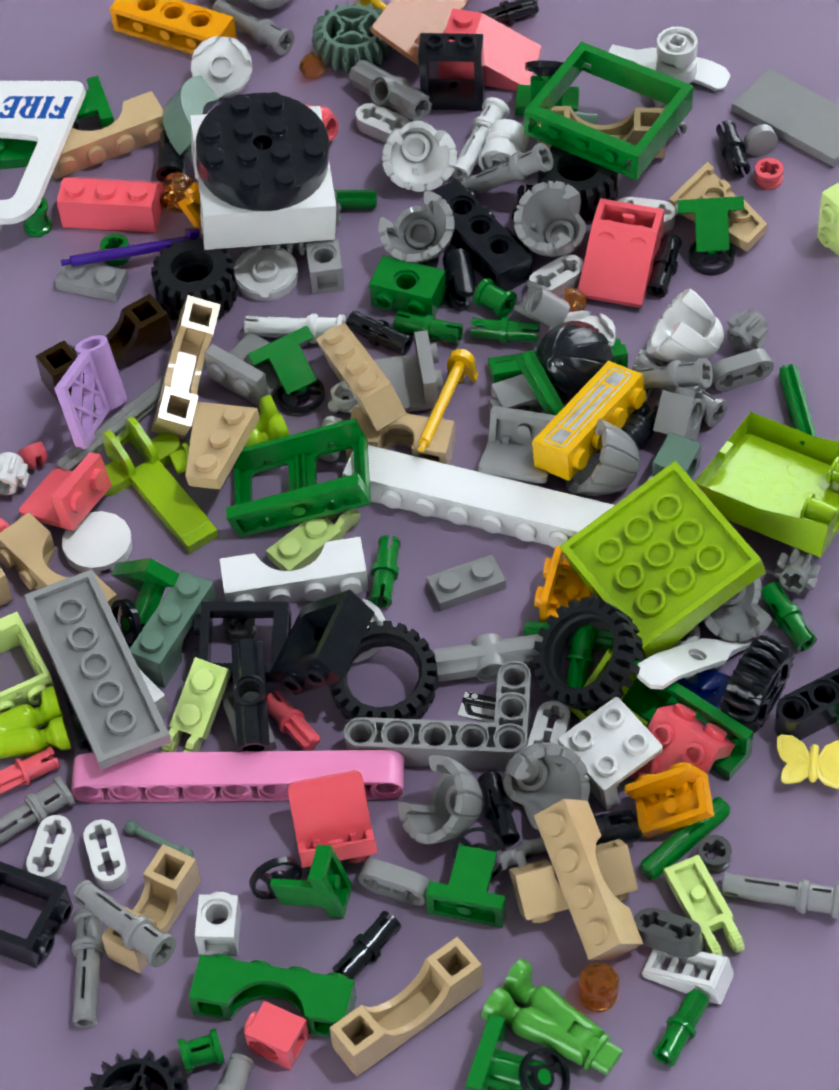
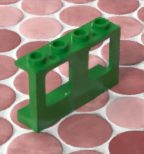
[226,418,371,538]

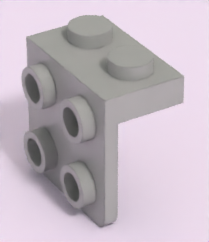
[374,330,443,412]
[204,333,281,407]
[478,406,556,485]

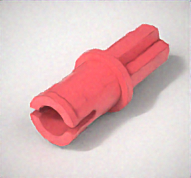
[267,690,320,751]
[0,747,60,795]

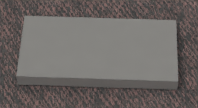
[731,68,839,167]

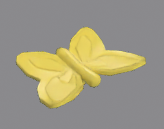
[777,734,839,789]

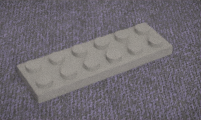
[24,569,171,770]

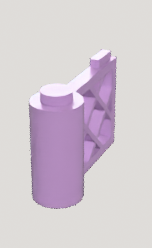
[54,335,128,449]

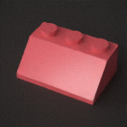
[56,177,168,233]

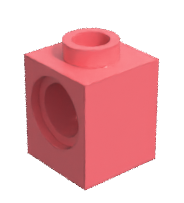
[244,1001,309,1070]

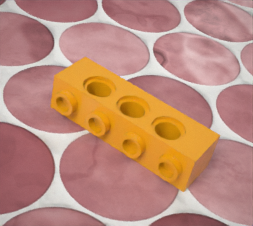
[110,0,237,54]

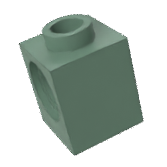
[652,432,701,479]

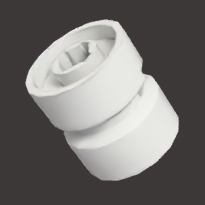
[656,26,698,84]
[479,119,529,171]

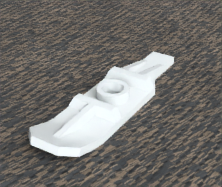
[609,44,730,92]
[637,638,752,689]

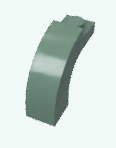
[163,75,219,161]

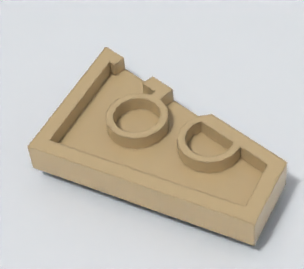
[669,161,767,252]
[185,402,260,490]

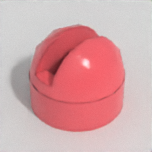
[17,441,48,470]

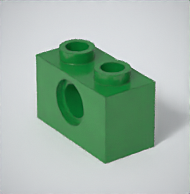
[369,255,446,316]

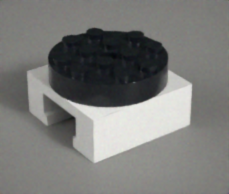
[190,92,336,250]

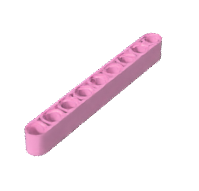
[71,750,404,803]

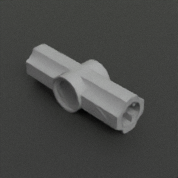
[349,60,432,121]
[433,633,543,682]

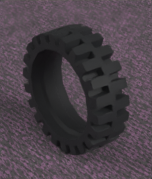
[533,597,643,711]
[329,620,438,720]

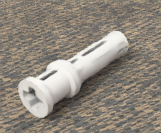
[452,97,510,181]
[244,313,346,344]

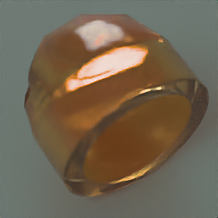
[299,51,326,79]
[564,287,587,312]

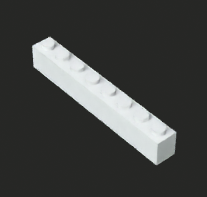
[342,445,614,548]

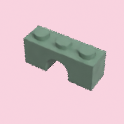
[130,570,217,688]

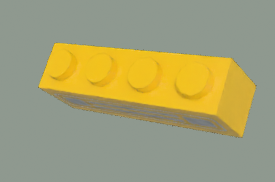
[532,361,646,481]

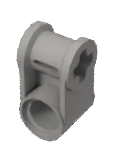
[513,280,570,328]

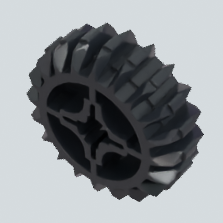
[720,635,794,733]
[84,1049,189,1090]

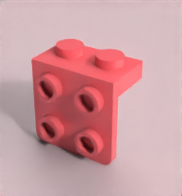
[19,452,112,531]
[630,703,736,780]
[287,770,378,868]

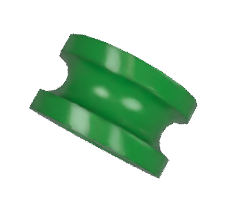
[100,234,130,266]

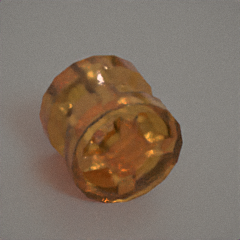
[160,173,194,213]
[579,962,619,1013]

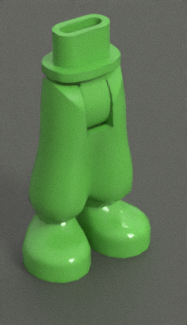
[481,958,624,1076]

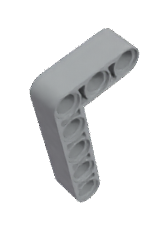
[344,661,531,771]

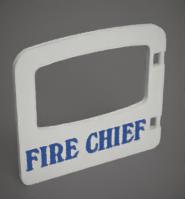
[0,81,86,225]

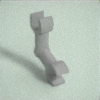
[499,837,547,870]

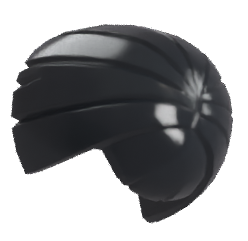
[536,321,614,398]

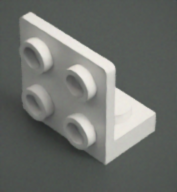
[557,697,663,811]

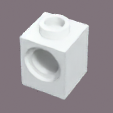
[195,892,242,955]

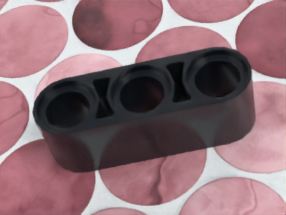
[774,668,839,740]

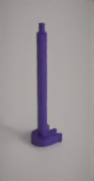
[60,227,200,267]

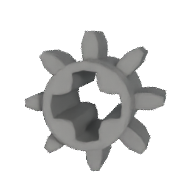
[726,309,768,351]
[773,548,821,595]

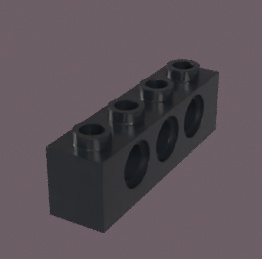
[433,179,533,291]

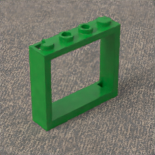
[524,41,694,181]

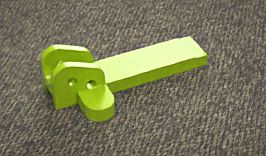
[102,416,219,554]

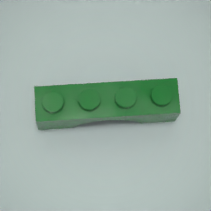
[189,954,357,1037]

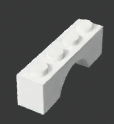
[219,537,369,604]

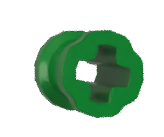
[23,197,53,238]
[473,278,517,319]
[177,1028,225,1074]

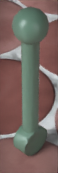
[124,820,194,857]

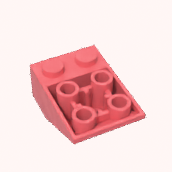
[577,198,664,308]

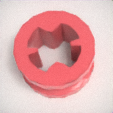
[754,158,784,190]

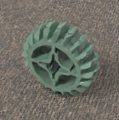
[312,1,393,74]

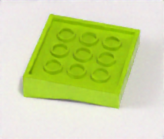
[695,412,839,558]
[559,460,766,659]

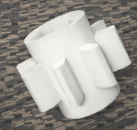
[0,452,30,495]

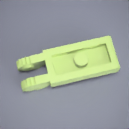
[266,509,361,571]
[161,657,231,752]
[663,855,745,956]

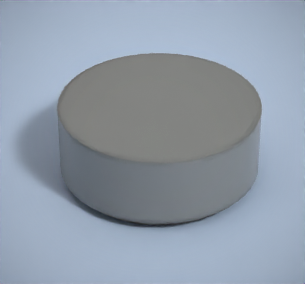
[744,124,778,157]

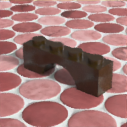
[35,294,173,402]

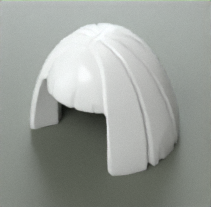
[382,120,457,192]
[646,289,724,363]

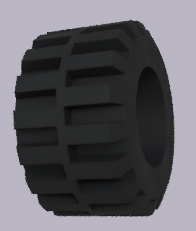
[537,146,618,224]
[151,237,237,320]

